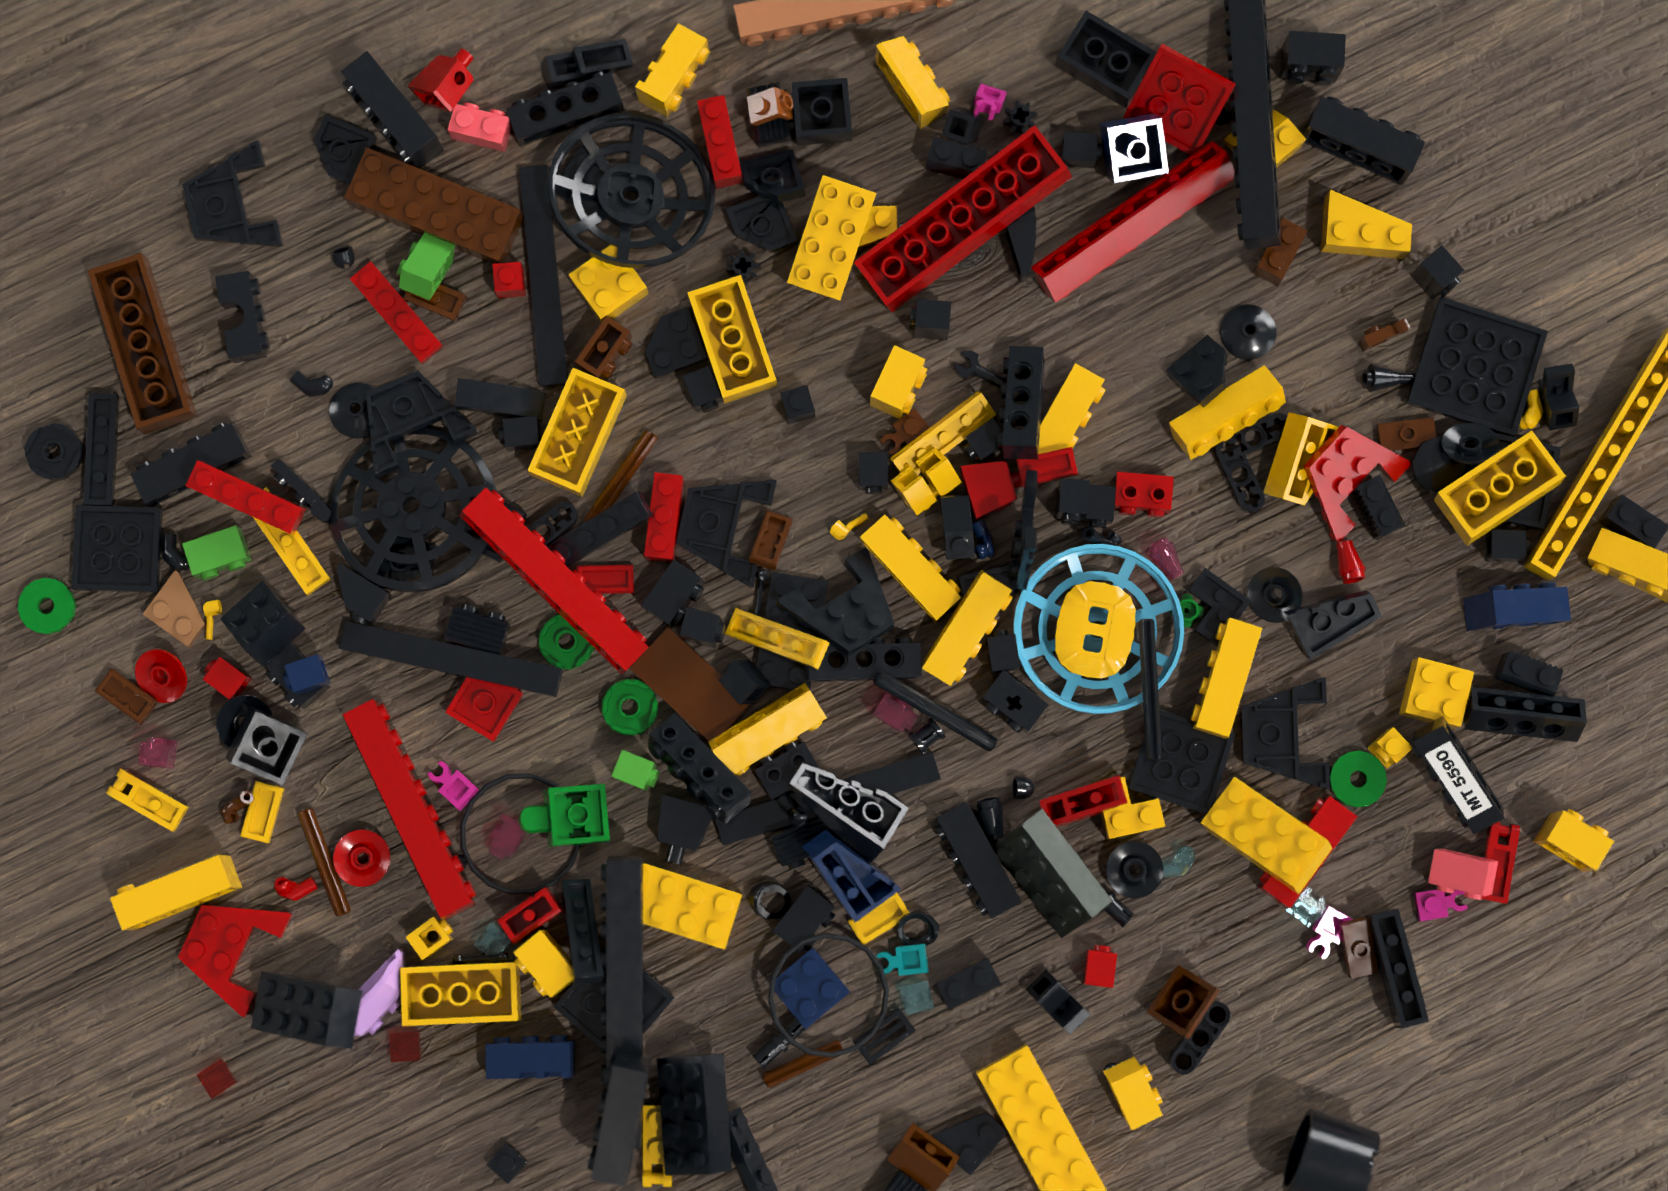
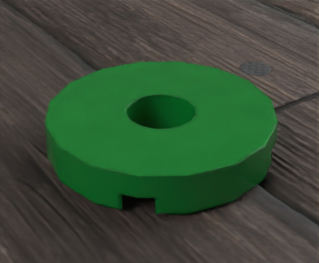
[18,578,76,635]
[539,614,595,670]
[602,679,658,736]
[1330,751,1387,808]

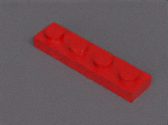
[350,261,443,364]

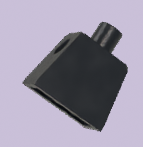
[658,795,713,865]

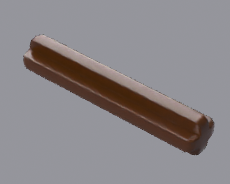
[763,1040,843,1088]

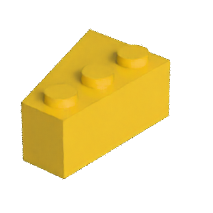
[1263,412,1339,506]

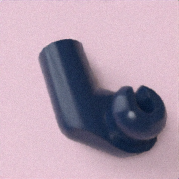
[972,520,994,559]

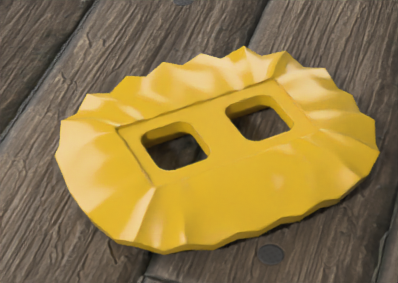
[1055,581,1136,679]

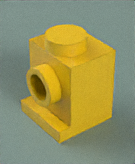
[1367,727,1412,769]
[406,916,453,960]

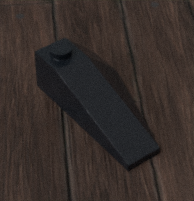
[788,763,909,863]

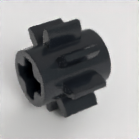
[1003,101,1037,135]
[726,250,761,287]

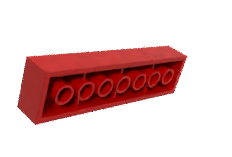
[854,125,1072,313]

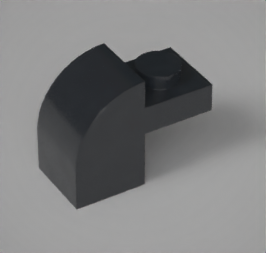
[1538,363,1579,431]
[1025,970,1090,1035]

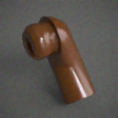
[220,790,254,824]

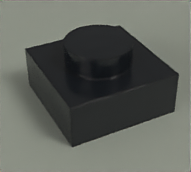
[487,1142,528,1184]

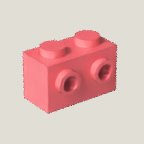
[448,103,512,152]
[1428,848,1498,900]

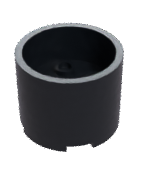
[1282,1108,1380,1191]

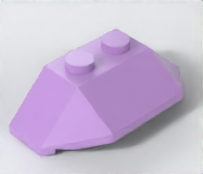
[354,948,406,1036]

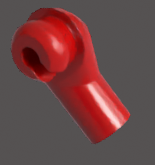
[273,876,319,901]

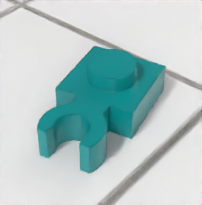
[876,943,929,976]

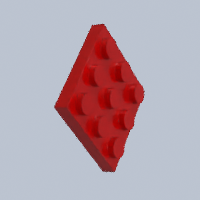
[1123,43,1236,155]

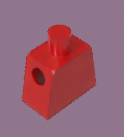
[408,48,474,112]
[960,461,1022,521]

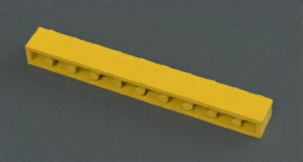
[1523,328,1668,581]

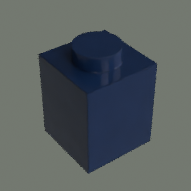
[283,654,331,695]

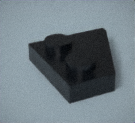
[930,1112,1008,1176]

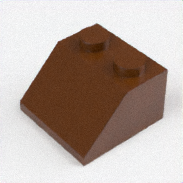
[1147,965,1220,1039]

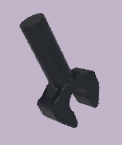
[954,351,1005,388]

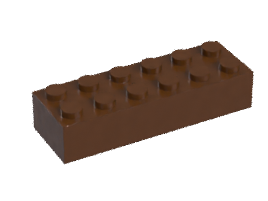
[344,147,524,264]
[87,253,198,434]

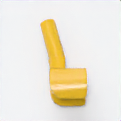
[829,513,869,540]
[203,600,222,640]

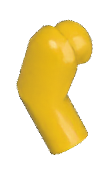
[1519,389,1543,430]

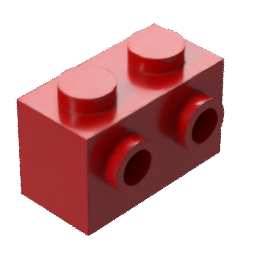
[1114,472,1174,518]

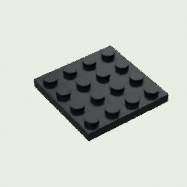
[1406,297,1548,437]

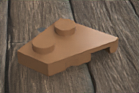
[143,571,206,647]

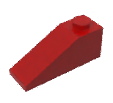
[1039,775,1128,828]

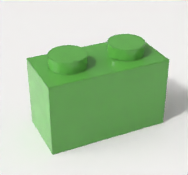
[397,233,455,300]
[182,525,252,581]
[611,750,660,791]

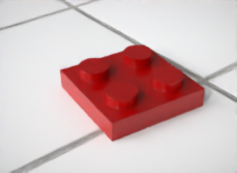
[445,678,524,742]

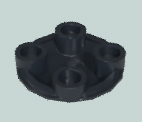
[1413,437,1468,493]

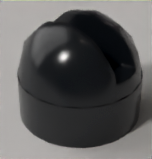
[331,246,355,269]
[1013,776,1035,799]

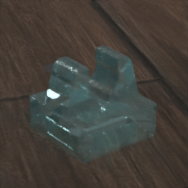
[1286,887,1326,927]
[473,922,512,963]
[899,980,934,1015]

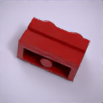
[498,887,564,944]

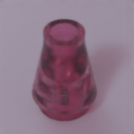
[1147,537,1184,580]

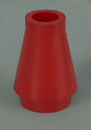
[1336,540,1366,584]

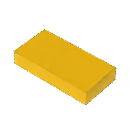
[240,781,285,843]
[848,893,909,945]

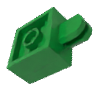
[518,784,610,848]

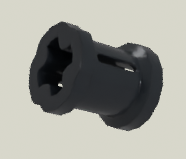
[908,718,946,754]

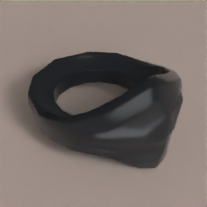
[749,881,791,919]
[896,911,940,946]

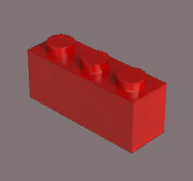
[697,95,743,189]
[644,472,685,563]

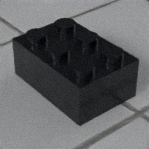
[1055,10,1157,108]

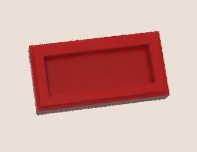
[1016,447,1078,487]
[577,565,634,594]

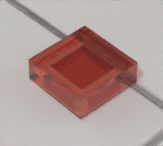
[390,1031,421,1062]
[196,1058,238,1099]

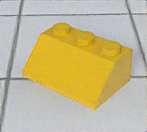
[875,36,950,130]

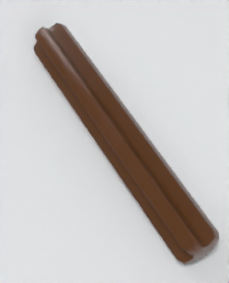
[584,430,658,522]
[298,808,351,917]

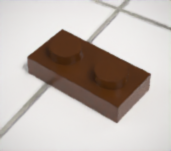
[403,284,467,322]

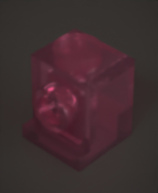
[873,692,919,733]
[138,737,178,769]
[488,813,527,860]

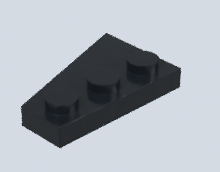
[1283,590,1382,660]

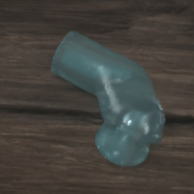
[1163,846,1195,878]

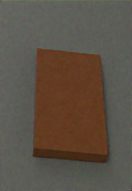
[629,627,751,741]

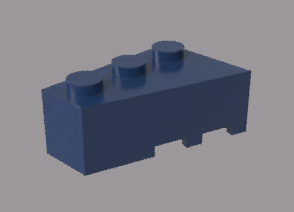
[1463,582,1571,632]
[802,830,901,922]
[486,1035,575,1079]

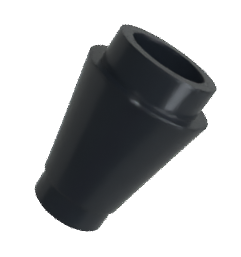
[975,797,1004,840]

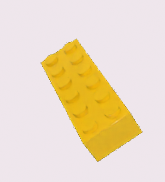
[976,1044,1107,1191]

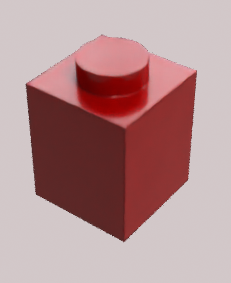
[493,262,526,298]
[202,657,252,700]
[1083,945,1117,988]

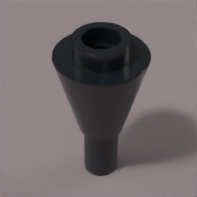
[1362,364,1415,392]

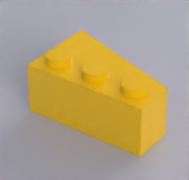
[635,23,710,118]
[1321,190,1412,259]
[1588,528,1668,603]

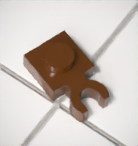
[1359,318,1410,352]
[880,408,930,457]

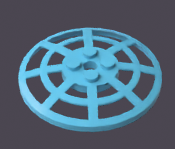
[1013,544,1184,714]

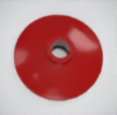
[135,649,187,703]
[333,830,391,887]

